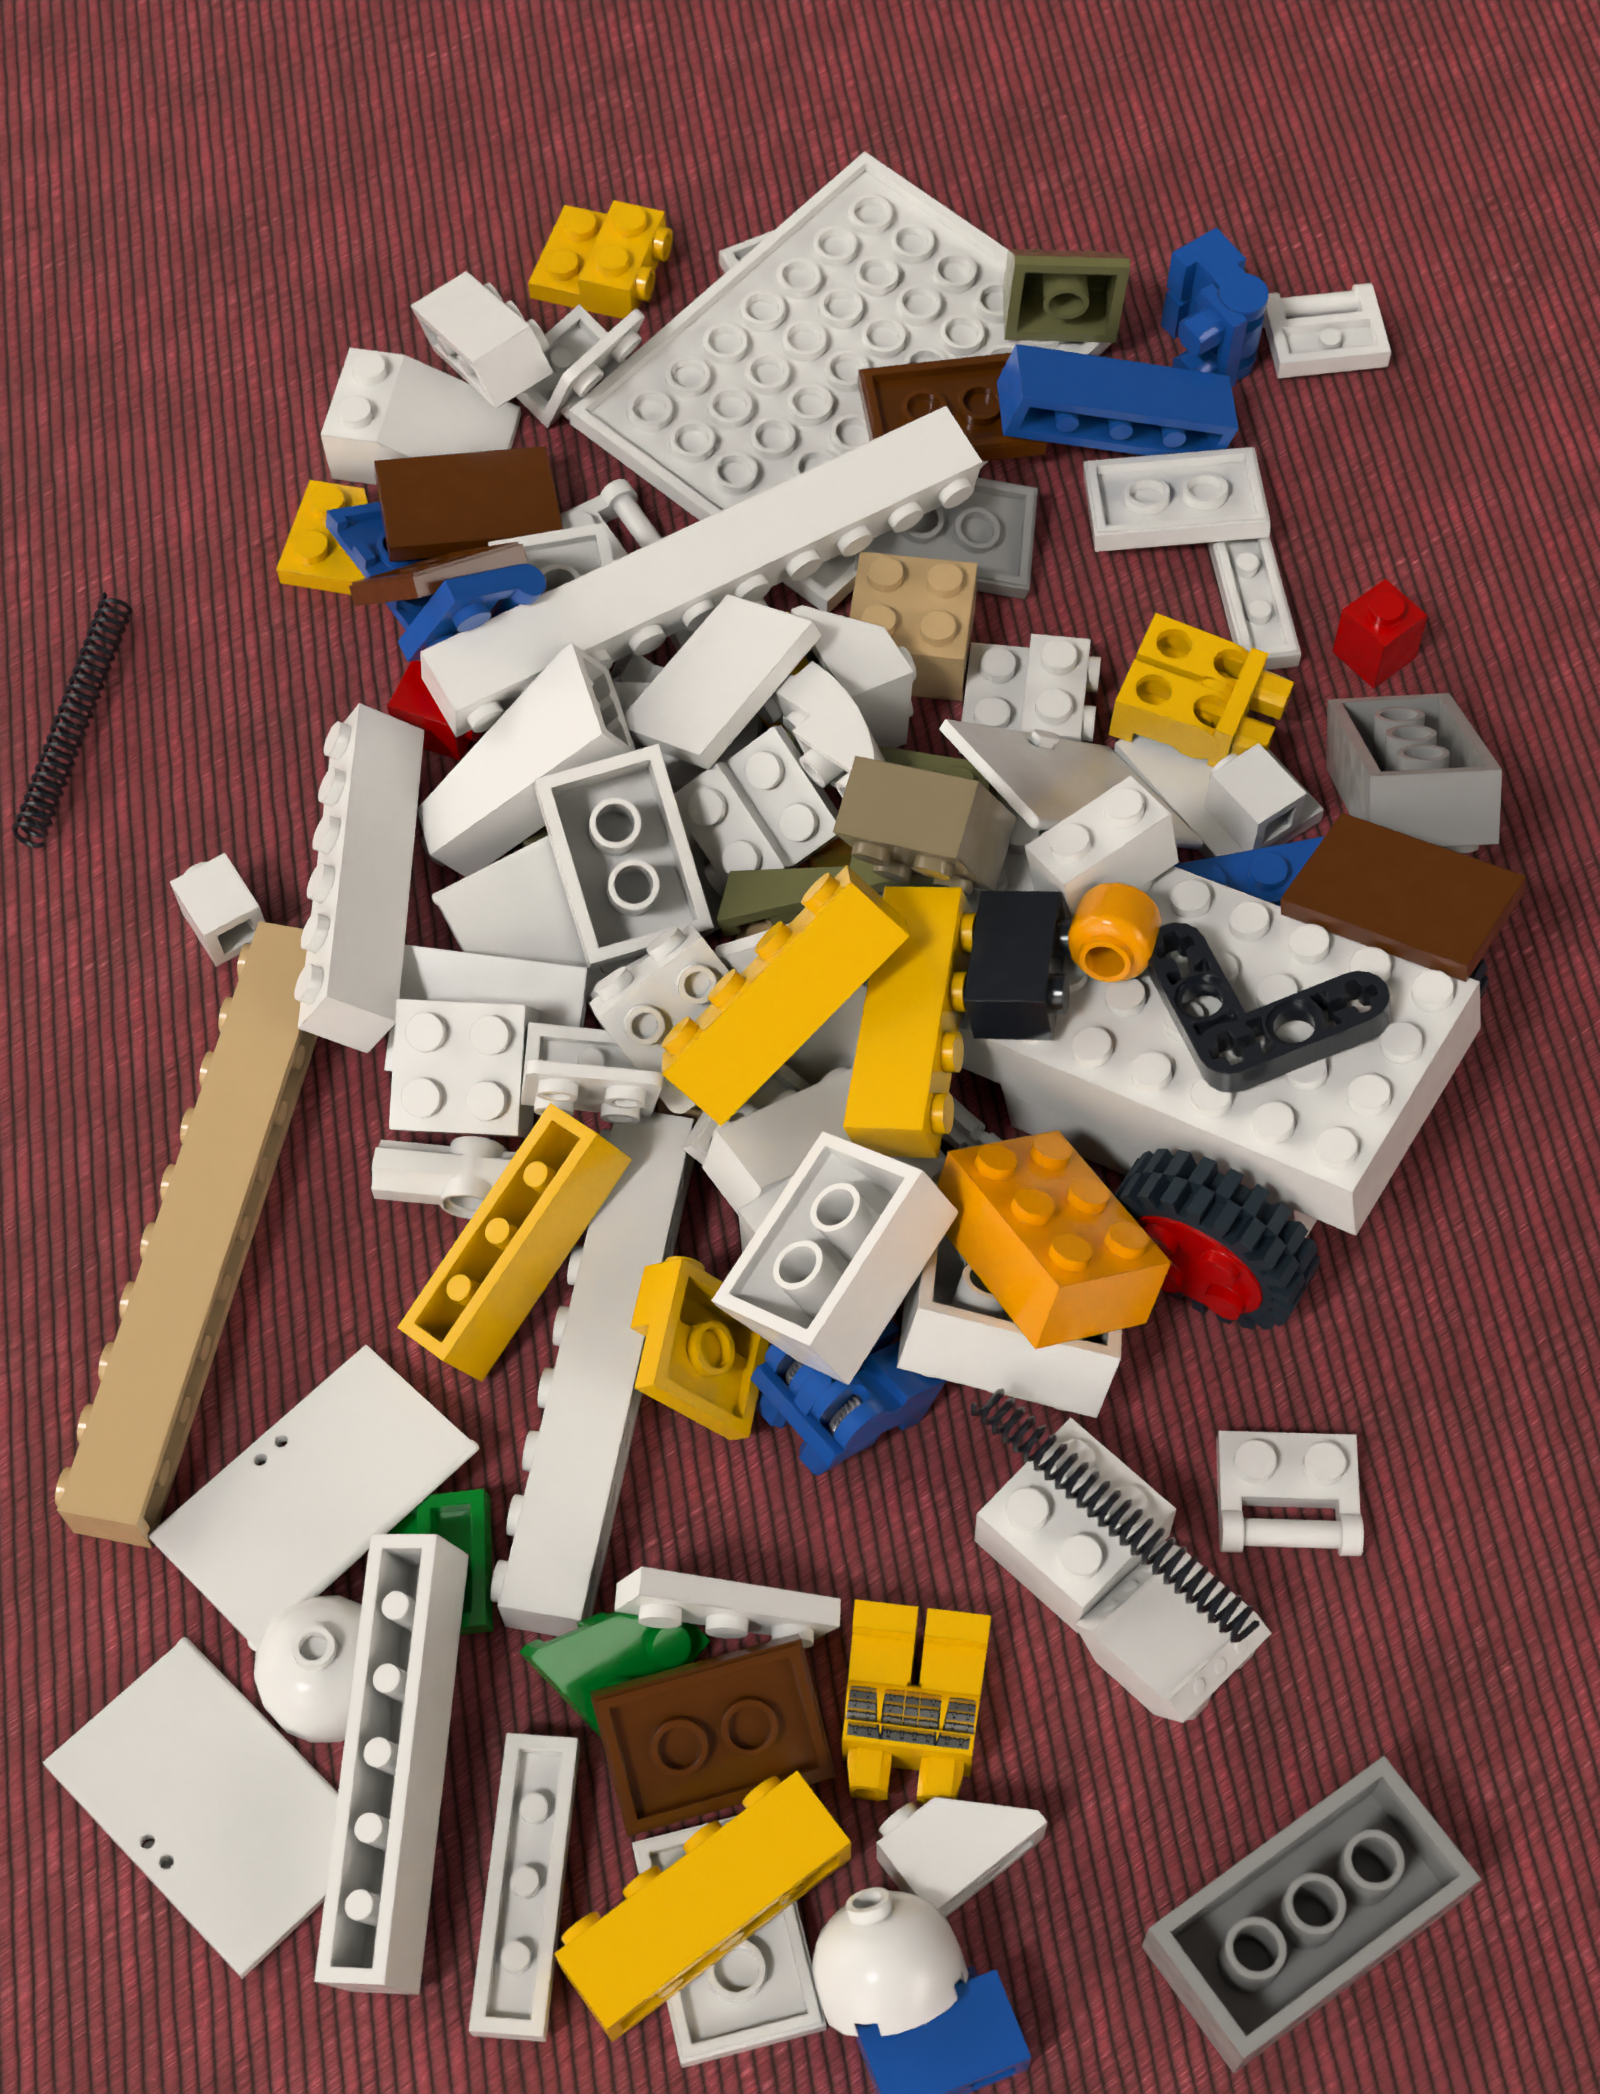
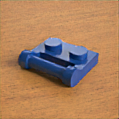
[398,564,546,662]

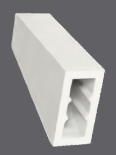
[417,642,636,877]

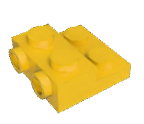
[528,200,673,319]
[630,1256,769,1440]

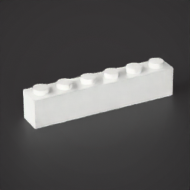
[294,703,425,1053]
[314,1534,469,1995]

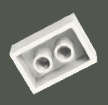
[535,744,714,969]
[897,1235,1122,1418]

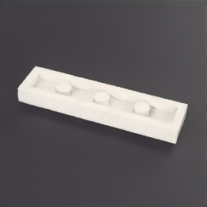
[469,1733,580,2042]

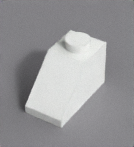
[876,1797,1047,1917]

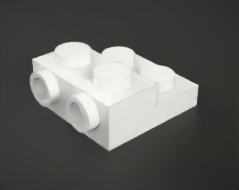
[959,634,1101,754]
[674,725,838,896]

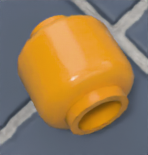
[1068,882,1162,982]

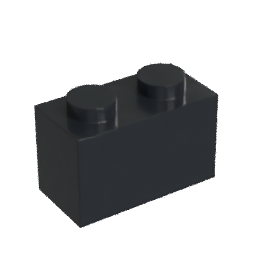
[963,891,1072,1041]

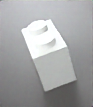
[1025,775,1179,919]

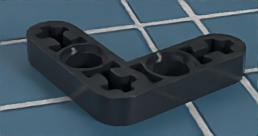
[1148,922,1391,1093]

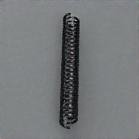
[12,592,133,848]
[970,1389,1260,1643]

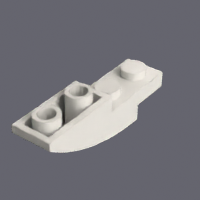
[757,661,885,798]

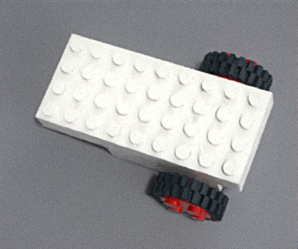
[879,801,1489,1330]

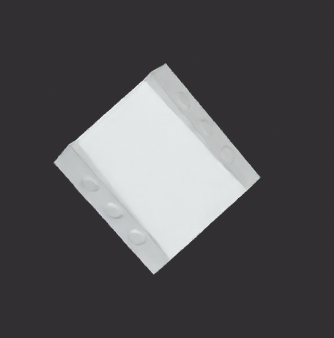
[1075,1540,1271,1723]

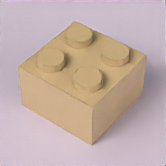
[849,552,978,701]

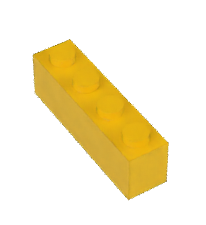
[661,865,910,1127]
[843,886,977,1159]
[397,1103,632,1382]
[554,1771,851,2042]

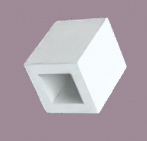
[1205,743,1307,851]
[170,853,265,967]

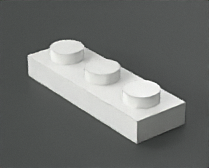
[615,1567,841,1648]

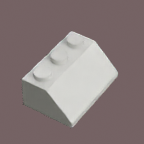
[711,1131,959,1385]

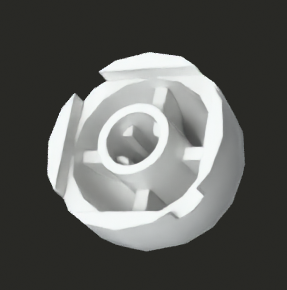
[254,1595,362,1743]
[812,1887,968,2037]

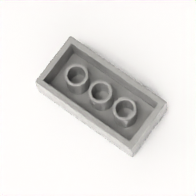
[1326,693,1502,853]
[1142,1756,1481,2073]

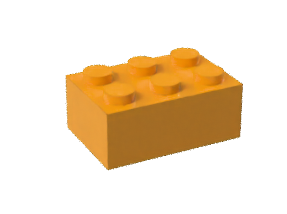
[937,1130,1171,1349]

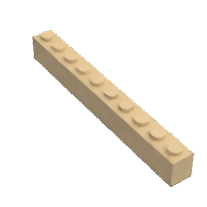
[55,921,318,1548]

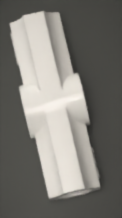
[371,1136,516,1220]

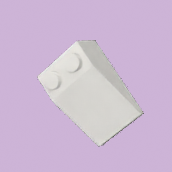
[320,348,521,485]

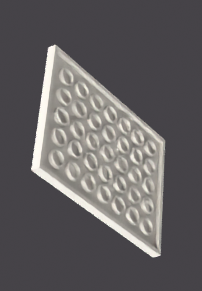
[569,151,1112,612]

